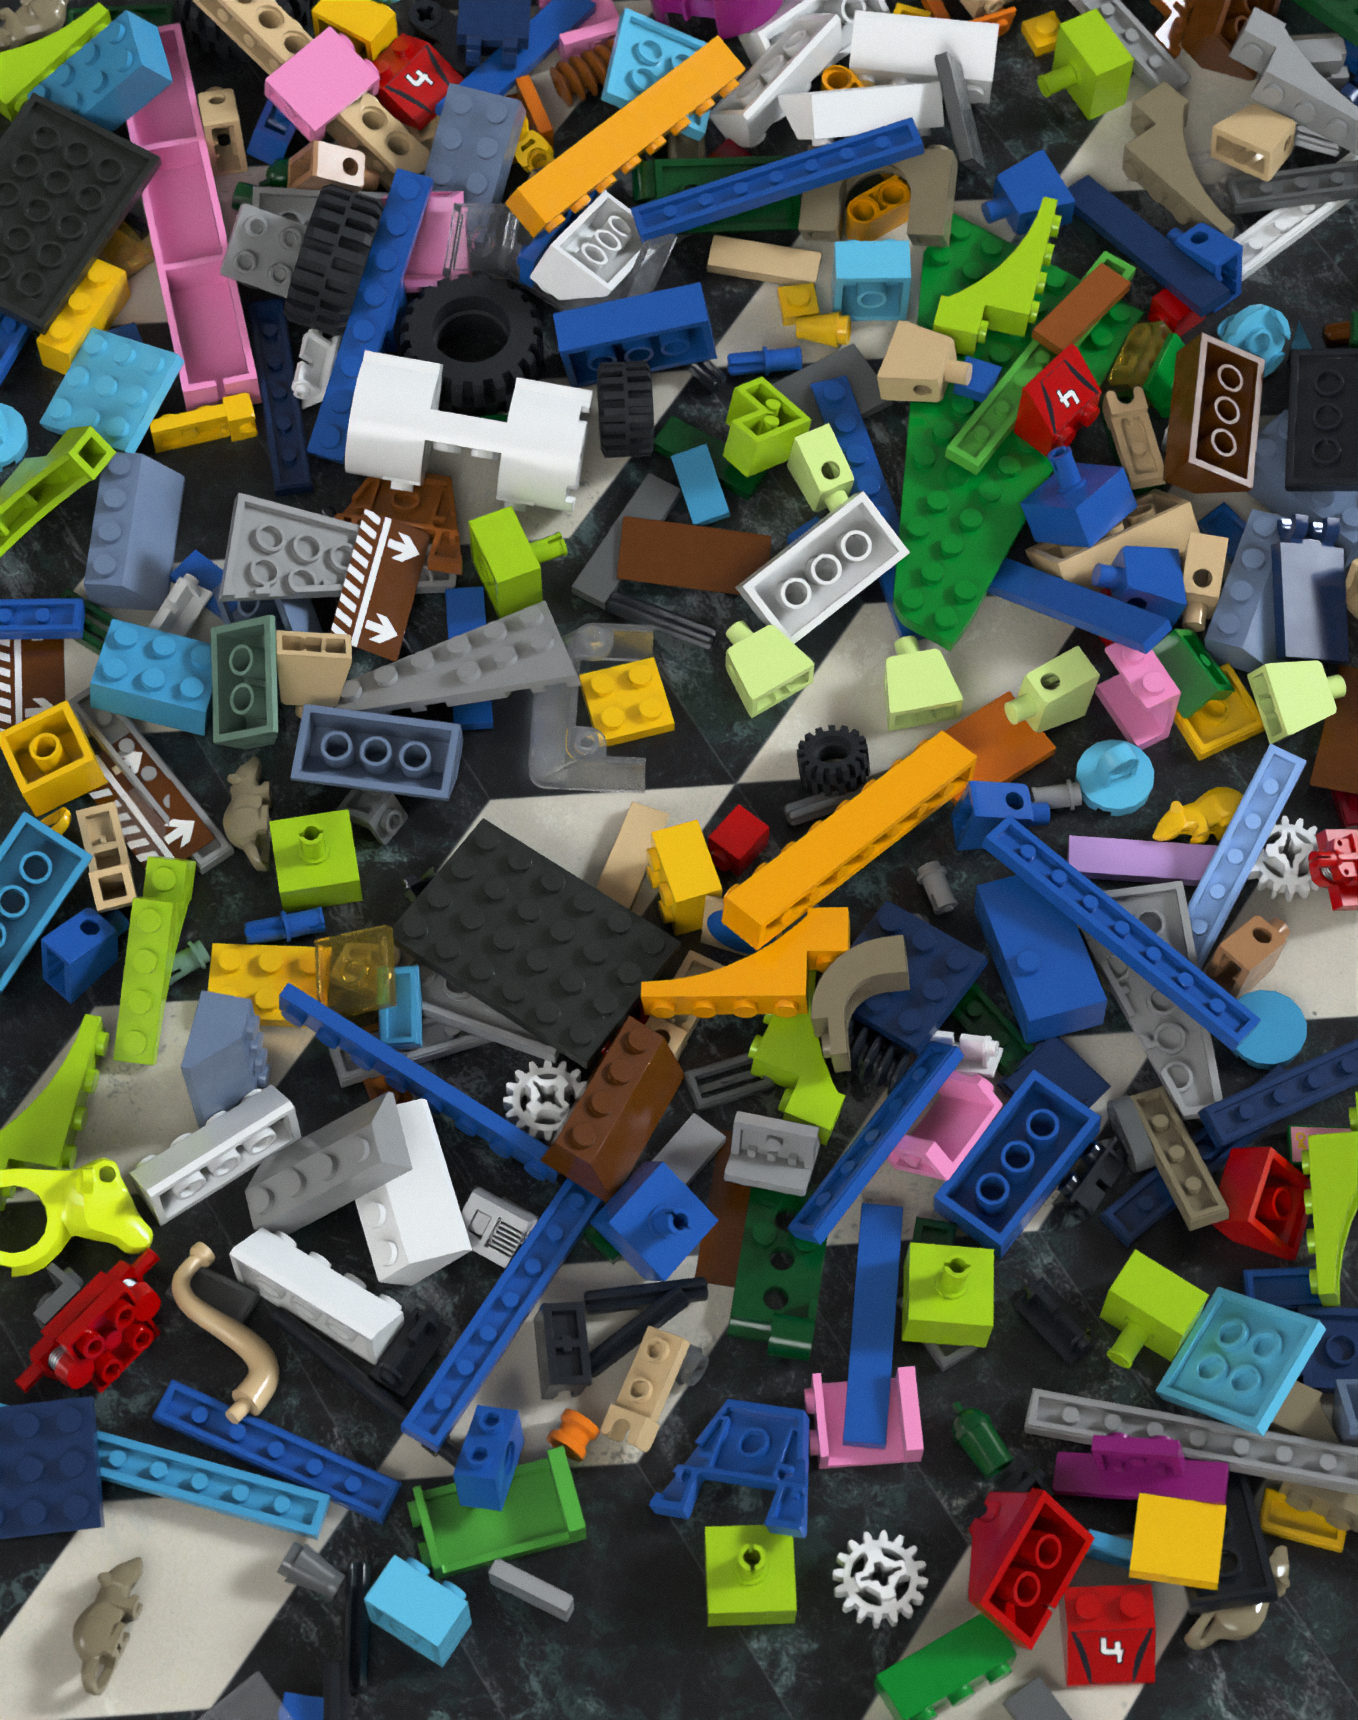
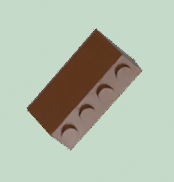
[1181,0,1281,81]
[1163,332,1265,494]
[540,1016,685,1203]

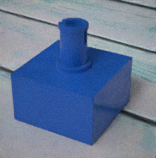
[1020,446,1138,548]
[590,1161,718,1282]

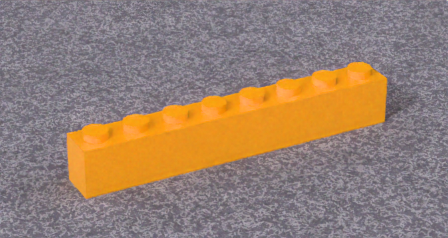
[505,35,746,238]
[721,730,978,950]

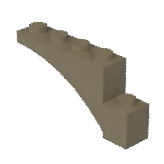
[1122,81,1235,239]
[1267,1381,1358,1533]

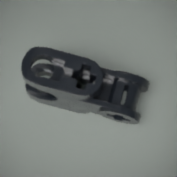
[408,0,499,79]

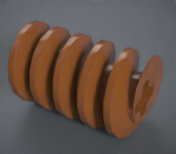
[550,39,615,108]

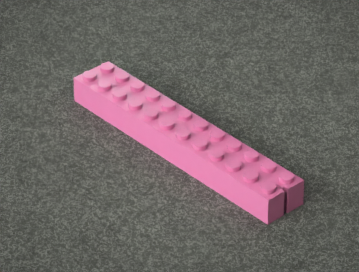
[126,23,262,412]

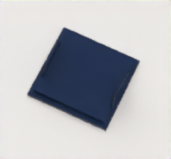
[997,1036,1111,1108]

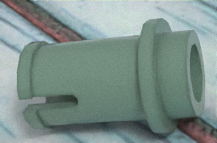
[169,940,211,986]

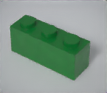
[874,1613,1017,1720]

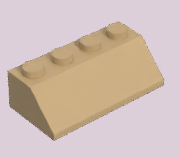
[1025,489,1200,592]

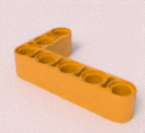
[820,65,911,241]

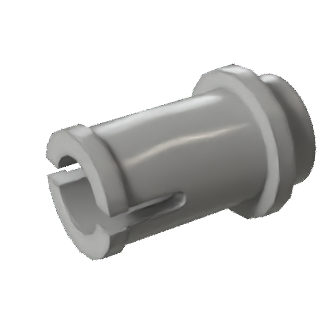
[1031,779,1082,811]
[917,861,958,915]

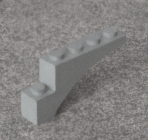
[1229,7,1358,155]

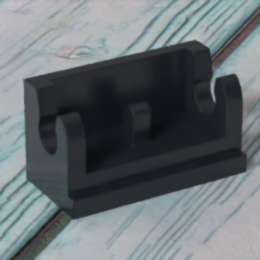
[533,1302,592,1400]

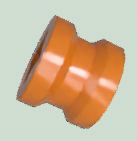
[546,1408,600,1462]

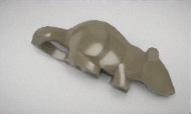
[0,0,69,52]
[223,757,273,871]
[1184,1546,1290,1650]
[73,1557,143,1696]

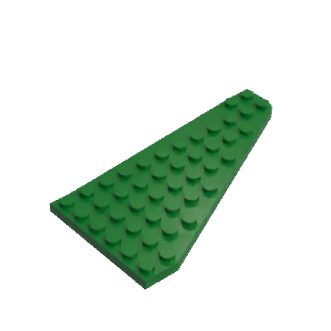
[892,213,1144,652]

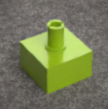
[1037,8,1134,120]
[468,506,568,619]
[269,809,363,913]
[902,1242,994,1348]
[1099,1249,1209,1369]
[704,1525,797,1626]

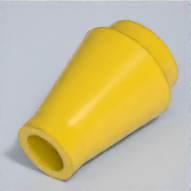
[796,311,851,348]

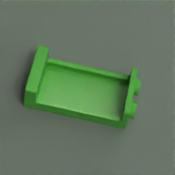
[407,1446,587,1580]

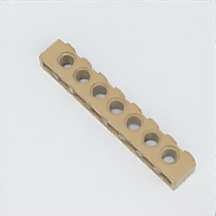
[193,0,430,192]

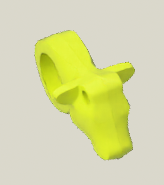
[0,1157,153,1277]

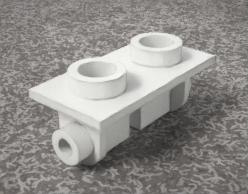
[291,329,341,409]
[148,573,213,637]
[915,1030,1003,1078]

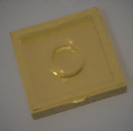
[314,925,397,1017]

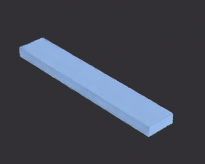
[1187,744,1306,970]

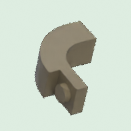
[811,935,910,1072]

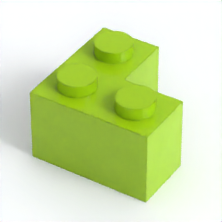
[722,377,812,478]

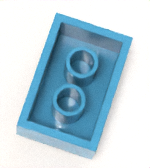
[90,619,213,736]

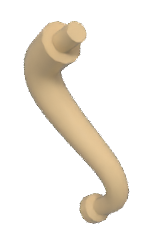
[172,1242,279,1424]

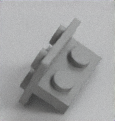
[220,204,308,298]
[724,1111,821,1196]

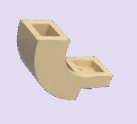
[76,801,138,913]

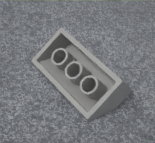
[245,1092,412,1235]

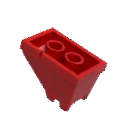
[967,1487,1095,1651]

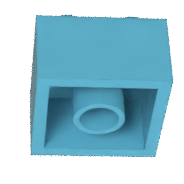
[831,239,911,321]
[364,1555,472,1668]

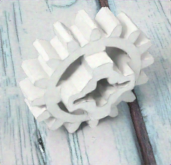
[1248,816,1320,902]
[503,1060,587,1146]
[832,1530,928,1629]

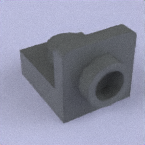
[336,789,408,845]
[33,1262,85,1329]

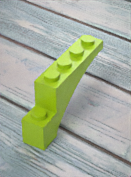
[0,2,112,122]
[932,197,1062,357]
[0,426,117,557]
[113,856,196,1065]
[748,970,846,1145]
[0,1014,110,1211]
[1301,1092,1358,1307]

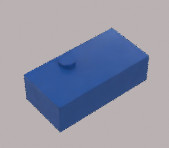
[553,282,717,388]
[974,875,1107,1045]
[933,1069,1101,1259]

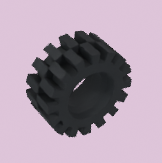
[797,725,870,797]

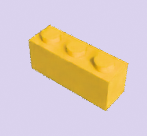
[36,259,131,375]

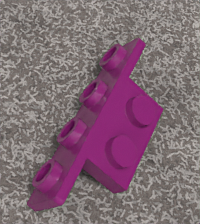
[1052,1432,1229,1505]

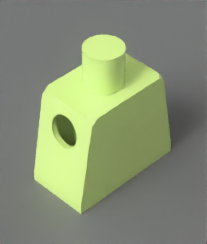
[787,423,854,512]
[725,621,814,718]
[884,636,963,731]
[1004,646,1100,733]
[1247,660,1346,744]

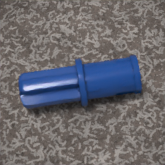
[727,346,802,376]
[244,907,326,945]

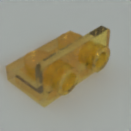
[1108,320,1172,408]

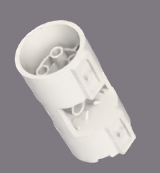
[345,351,594,512]

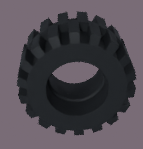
[597,361,654,458]

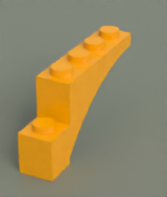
[641,907,850,1019]

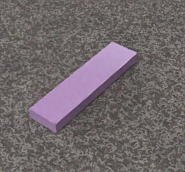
[1067,835,1218,886]

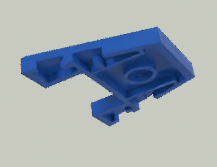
[649,1399,809,1539]

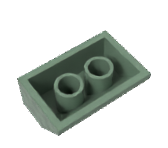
[211,615,278,750]

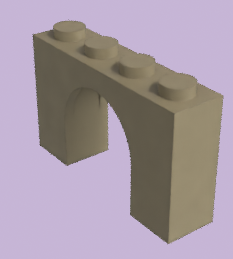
[798,145,958,247]

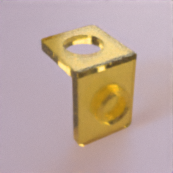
[103,221,155,280]

